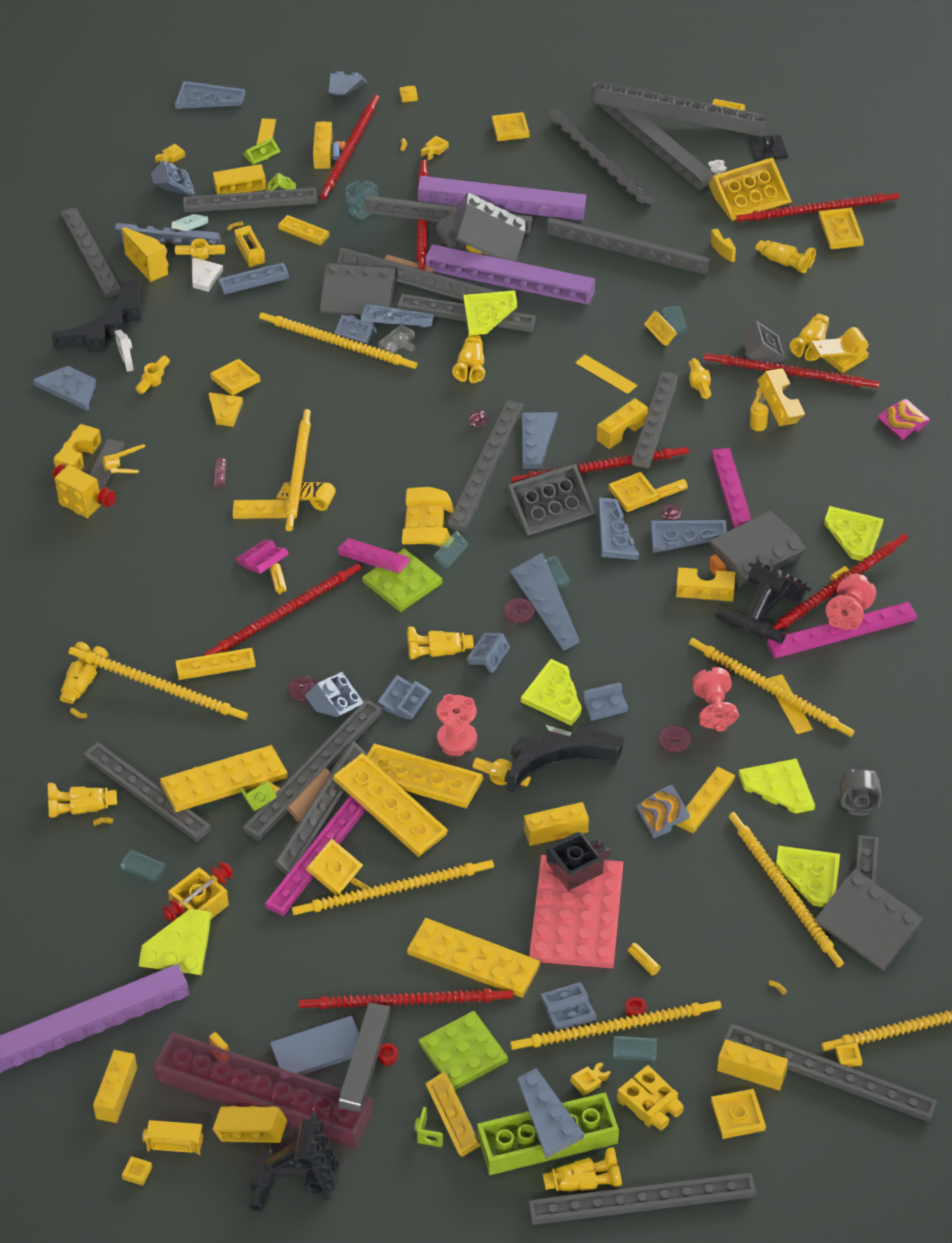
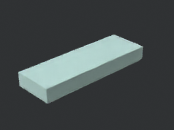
[172,214,208,231]

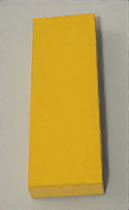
[278,215,330,246]

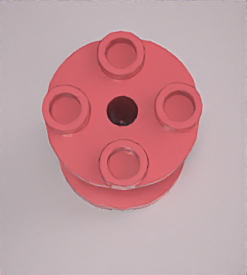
[826,574,876,630]
[692,667,739,732]
[436,694,477,756]

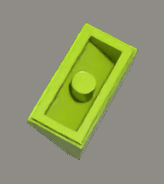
[243,137,281,165]

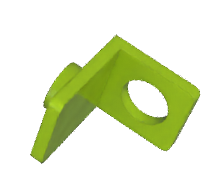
[267,173,296,191]
[239,781,277,812]
[415,1107,443,1147]

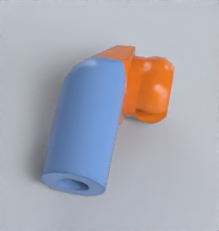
[331,141,345,160]

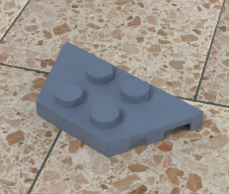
[33,366,96,411]

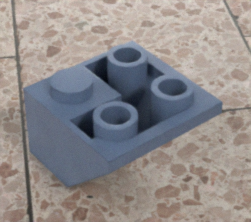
[329,71,367,96]
[151,160,195,196]
[305,672,363,717]

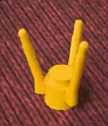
[102,444,145,474]

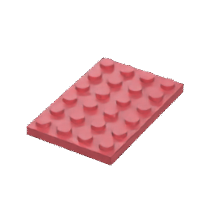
[529,855,623,969]

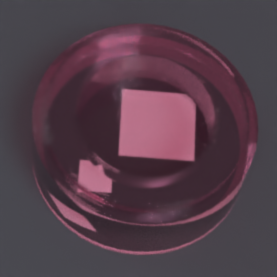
[469,410,488,427]
[662,504,681,521]

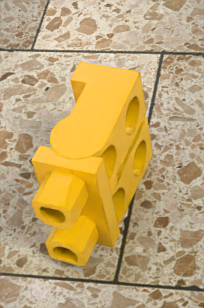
[617,1065,684,1131]

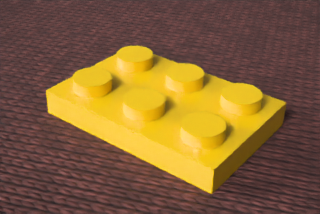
[818,208,864,249]

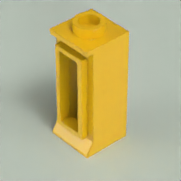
[234,225,265,267]
[143,1120,204,1155]

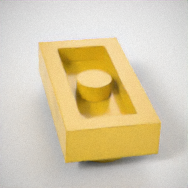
[644,311,677,346]

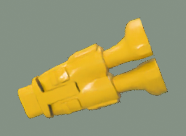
[755,240,816,273]
[790,314,829,361]
[452,335,485,383]
[407,626,474,660]
[59,642,109,704]
[48,783,117,818]
[543,1147,622,1192]

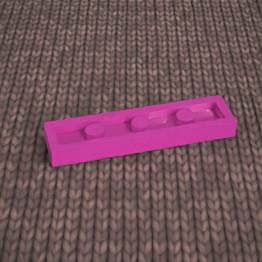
[338,538,409,574]

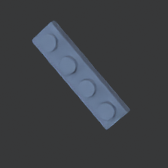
[218,262,289,294]

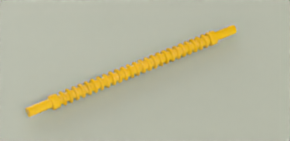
[259,312,417,369]
[285,409,311,531]
[689,638,855,737]
[68,647,248,720]
[728,812,844,967]
[292,860,494,915]
[510,1000,721,1050]
[821,1009,952,1051]

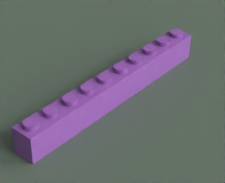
[417,176,586,220]
[426,244,595,305]
[0,964,189,1073]

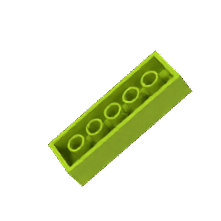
[477,1092,619,1175]

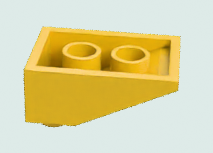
[122,227,169,282]

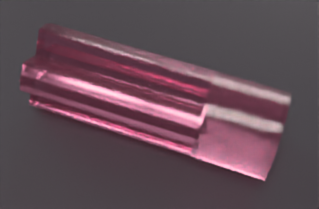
[214,458,227,487]

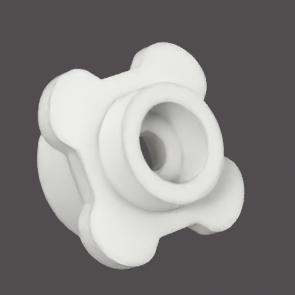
[708,160,727,175]

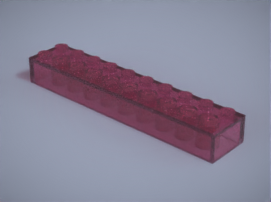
[153,1032,373,1149]

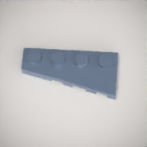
[175,81,246,109]
[361,304,435,327]
[522,412,558,469]
[598,497,639,560]
[651,520,727,553]
[517,1068,584,1159]

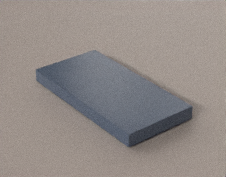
[270,1016,359,1081]

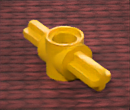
[175,238,225,260]
[136,355,170,394]
[689,358,712,400]
[472,758,531,787]

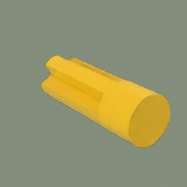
[655,479,688,499]
[270,563,286,594]
[628,943,661,976]

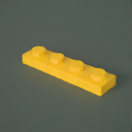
[176,648,256,680]
[676,767,735,834]
[425,1072,481,1157]

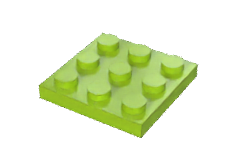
[362,548,443,613]
[419,1011,508,1090]

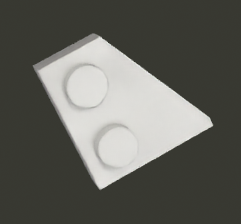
[192,258,223,292]
[114,330,134,372]

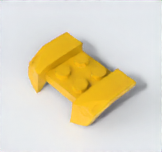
[402,487,454,548]

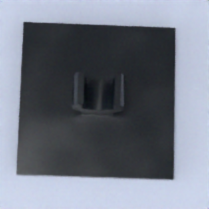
[749,135,788,161]

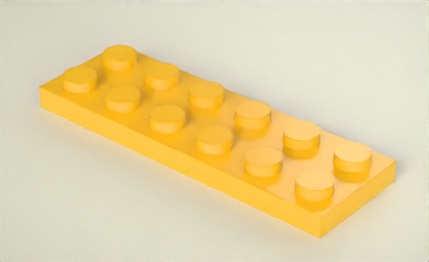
[366,744,483,808]
[160,745,288,812]
[333,753,448,857]
[407,918,540,998]

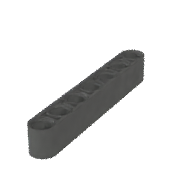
[338,1002,391,1113]

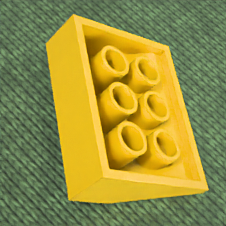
[709,157,792,221]

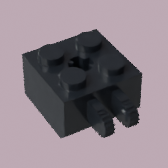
[546,832,611,891]

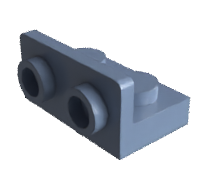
[334,315,377,345]
[467,633,510,673]
[583,682,628,721]

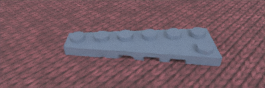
[115,223,221,245]
[510,553,580,651]

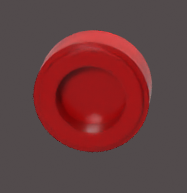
[625,997,647,1018]
[377,1043,398,1066]

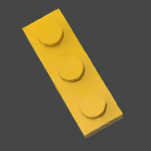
[233,500,288,519]

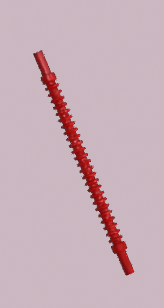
[320,95,379,200]
[417,160,428,270]
[736,193,899,222]
[704,353,880,389]
[511,447,689,484]
[772,533,908,631]
[203,563,361,656]
[299,989,513,1010]

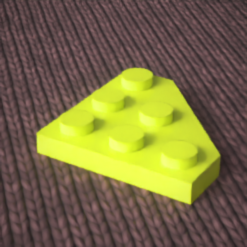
[463,291,517,335]
[824,506,884,561]
[521,659,582,726]
[738,759,815,813]
[776,846,840,907]
[139,909,212,976]

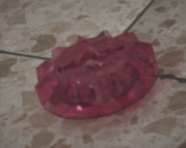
[504,598,535,624]
[288,674,319,701]
[659,726,691,753]

